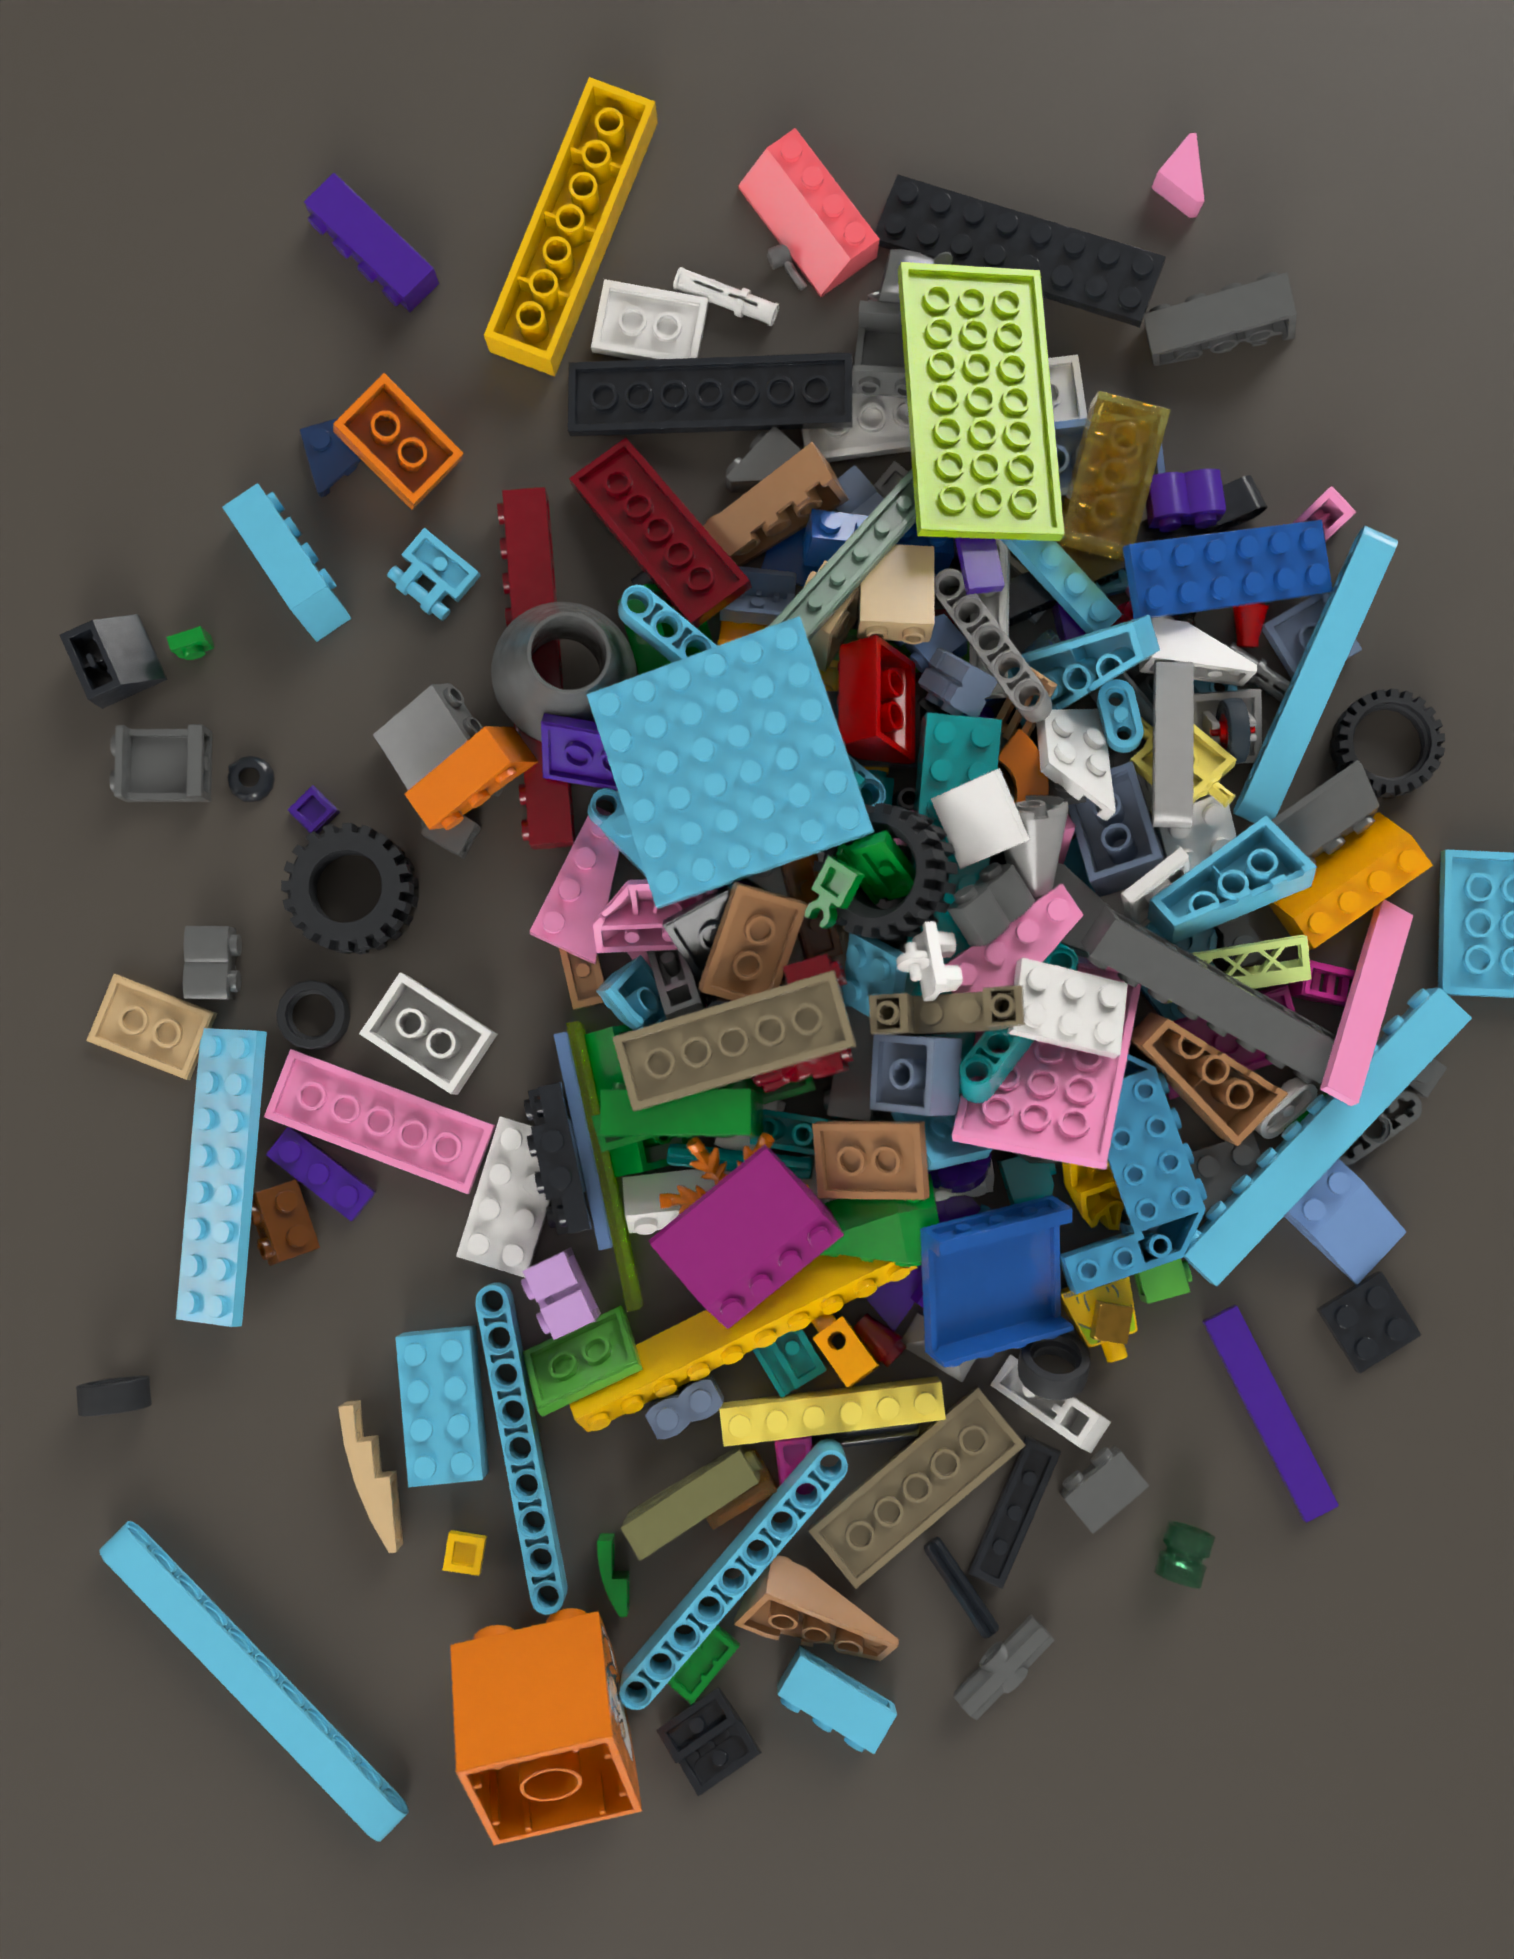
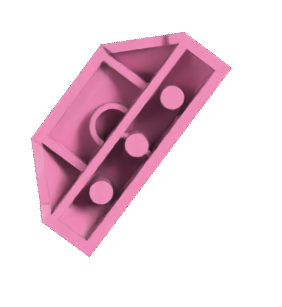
[593,879,718,953]

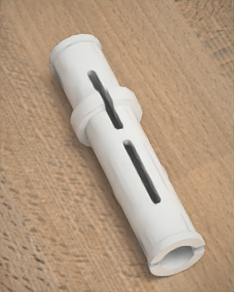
[673,267,779,326]

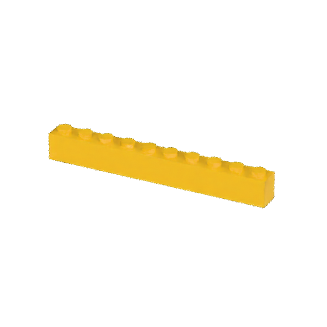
[569,1255,918,1432]

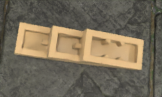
[338,1400,403,1553]

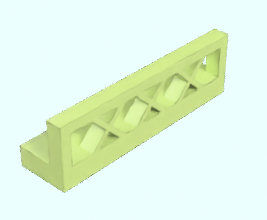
[1167,934,1312,1003]

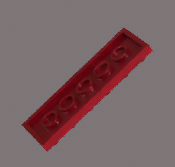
[569,437,752,628]

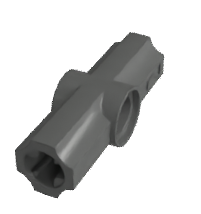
[953,1614,1055,1720]

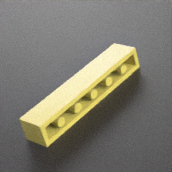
[719,1376,946,1447]

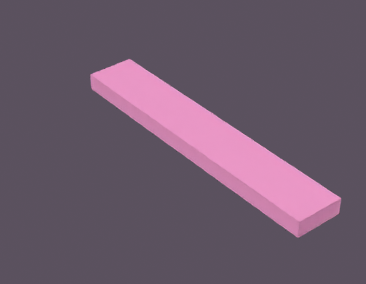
[1320,900,1413,1106]

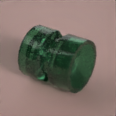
[1154,1520,1216,1589]

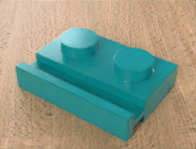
[753,1329,827,1398]

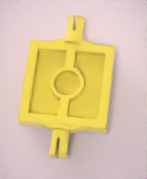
[1130,717,1237,807]

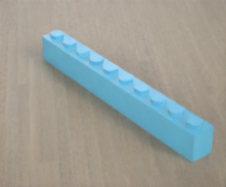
[1183,987,1472,1286]

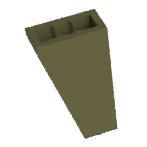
[621,1444,762,1561]

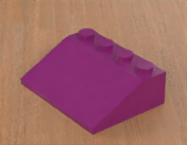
[648,1145,844,1329]

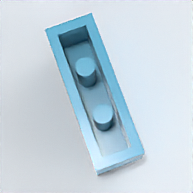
[777,1646,897,1754]

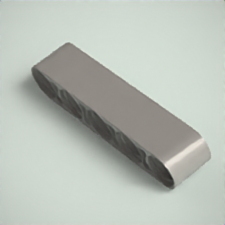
[934,568,1052,723]
[1152,661,1194,828]

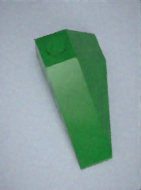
[820,1174,939,1267]

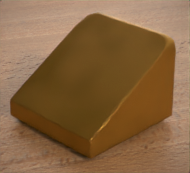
[1090,1300,1134,1344]

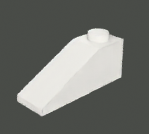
[1139,616,1257,686]
[991,1354,1111,1453]

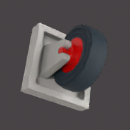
[1194,689,1262,764]

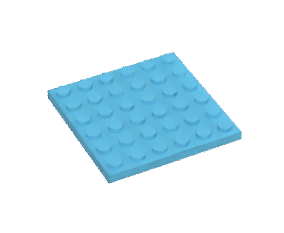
[587,616,874,909]

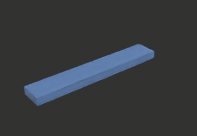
[553,1032,616,1250]

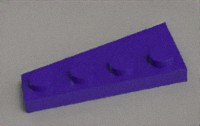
[865,1195,981,1331]

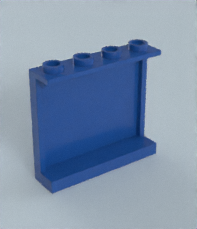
[920,1195,1074,1368]

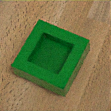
[166,626,215,660]

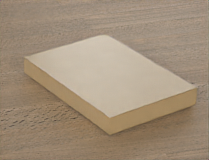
[86,974,217,1080]

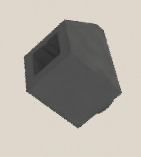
[726,427,801,493]

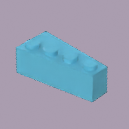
[1008,615,1160,728]

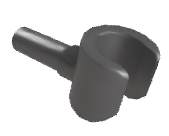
[767,245,807,291]

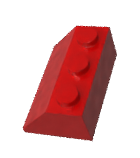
[837,634,915,764]

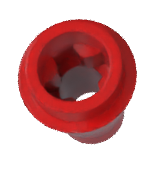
[1233,602,1269,648]

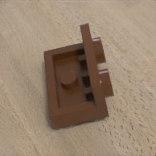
[251,1179,320,1266]

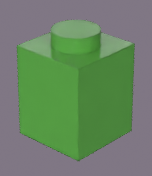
[1134,1258,1192,1304]

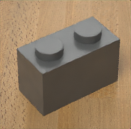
[1059,1445,1150,1534]

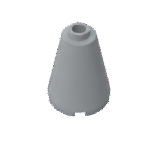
[1003,795,1069,901]

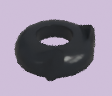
[227,756,275,802]

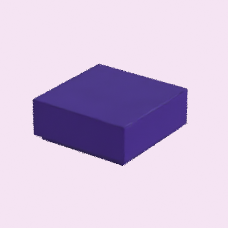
[287,785,340,834]

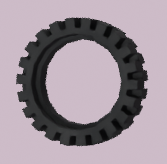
[1330,689,1446,799]

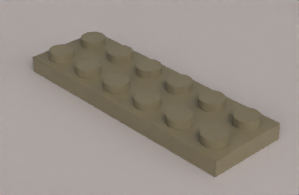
[613,970,857,1111]
[808,1386,1026,1589]

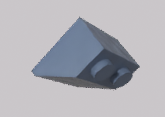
[870,1034,962,1116]

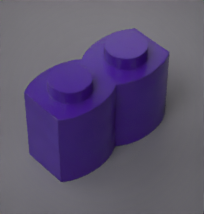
[1143,469,1226,532]

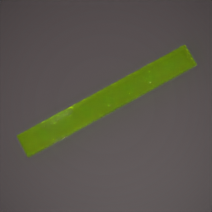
[566,1021,644,1312]

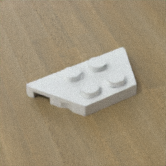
[1036,709,1116,821]

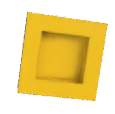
[443,1530,487,1576]

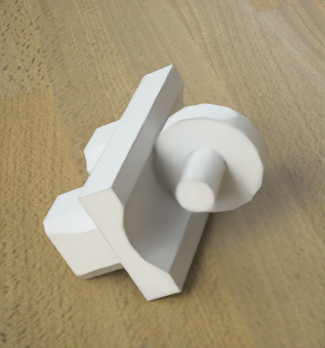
[896,922,963,1001]

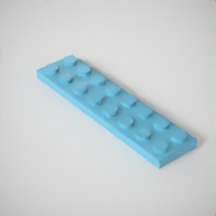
[176,1028,267,1327]

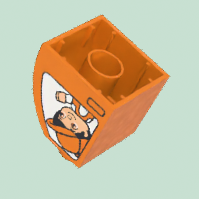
[451,1608,642,1845]

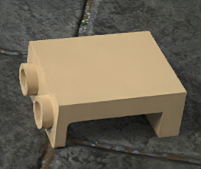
[857,544,934,644]

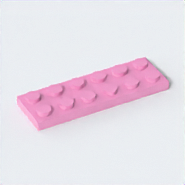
[264,1049,495,1194]

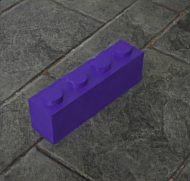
[304,173,440,312]

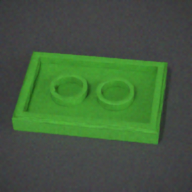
[523,1306,643,1417]

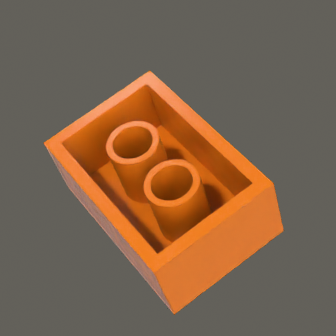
[333,373,464,510]

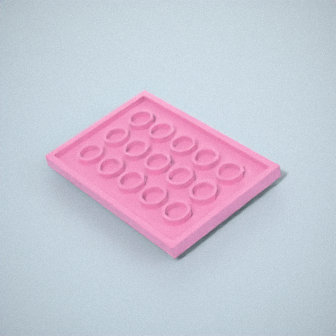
[952,956,1141,1170]

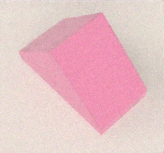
[1151,133,1204,218]
[1293,486,1356,542]

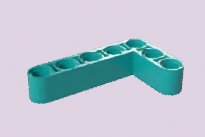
[960,943,1078,1103]

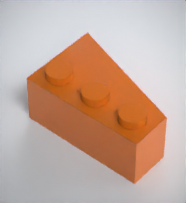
[404,726,538,830]

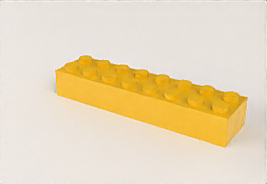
[484,77,658,377]

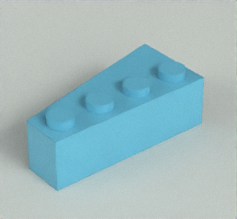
[222,483,352,642]
[1147,815,1317,944]

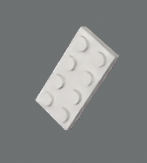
[456,1116,551,1278]

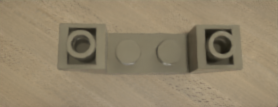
[869,985,1025,1035]

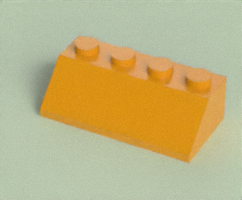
[1268,812,1433,950]

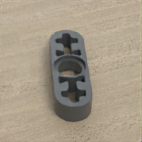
[1339,1091,1422,1165]

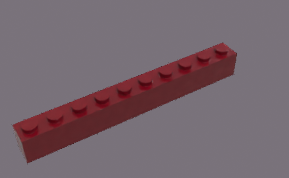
[497,487,576,850]

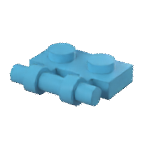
[387,528,481,621]

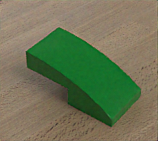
[597,1533,630,1617]

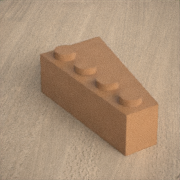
[703,442,849,567]
[1130,1012,1288,1146]

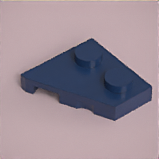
[299,418,361,497]

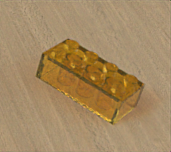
[1056,391,1170,562]

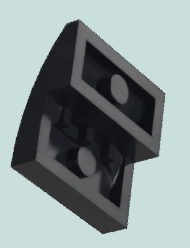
[656,1687,762,1796]

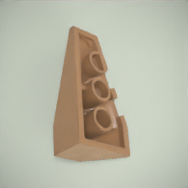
[734,1556,899,1661]

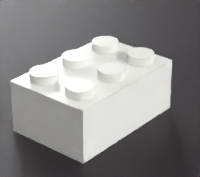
[359,972,498,1095]

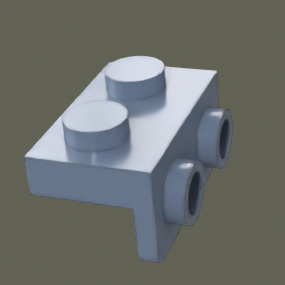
[720,566,797,626]

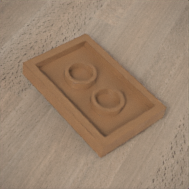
[698,881,808,1000]
[812,1121,930,1200]

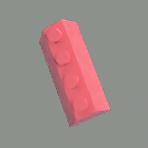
[738,128,879,298]

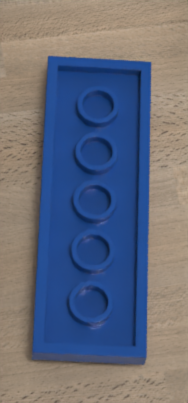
[1123,520,1333,619]

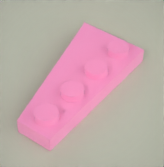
[529,806,620,964]
[944,884,1083,994]

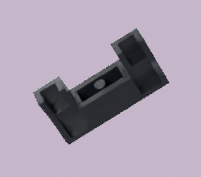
[524,1082,592,1235]

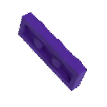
[266,1127,376,1222]

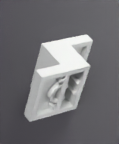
[1137,773,1237,870]

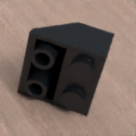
[59,614,168,709]

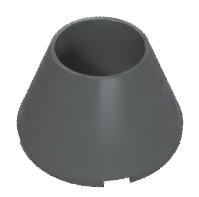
[491,602,636,742]

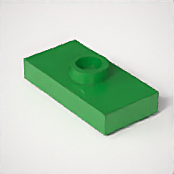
[667,1625,740,1705]

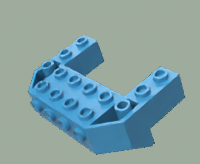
[1060,1054,1207,1294]

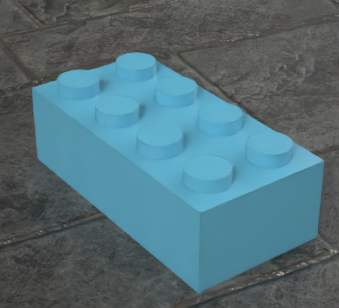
[395,1325,489,1487]

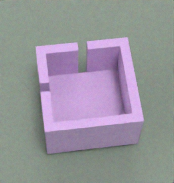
[521,1247,601,1340]

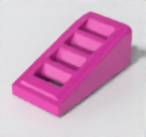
[1289,960,1355,1007]

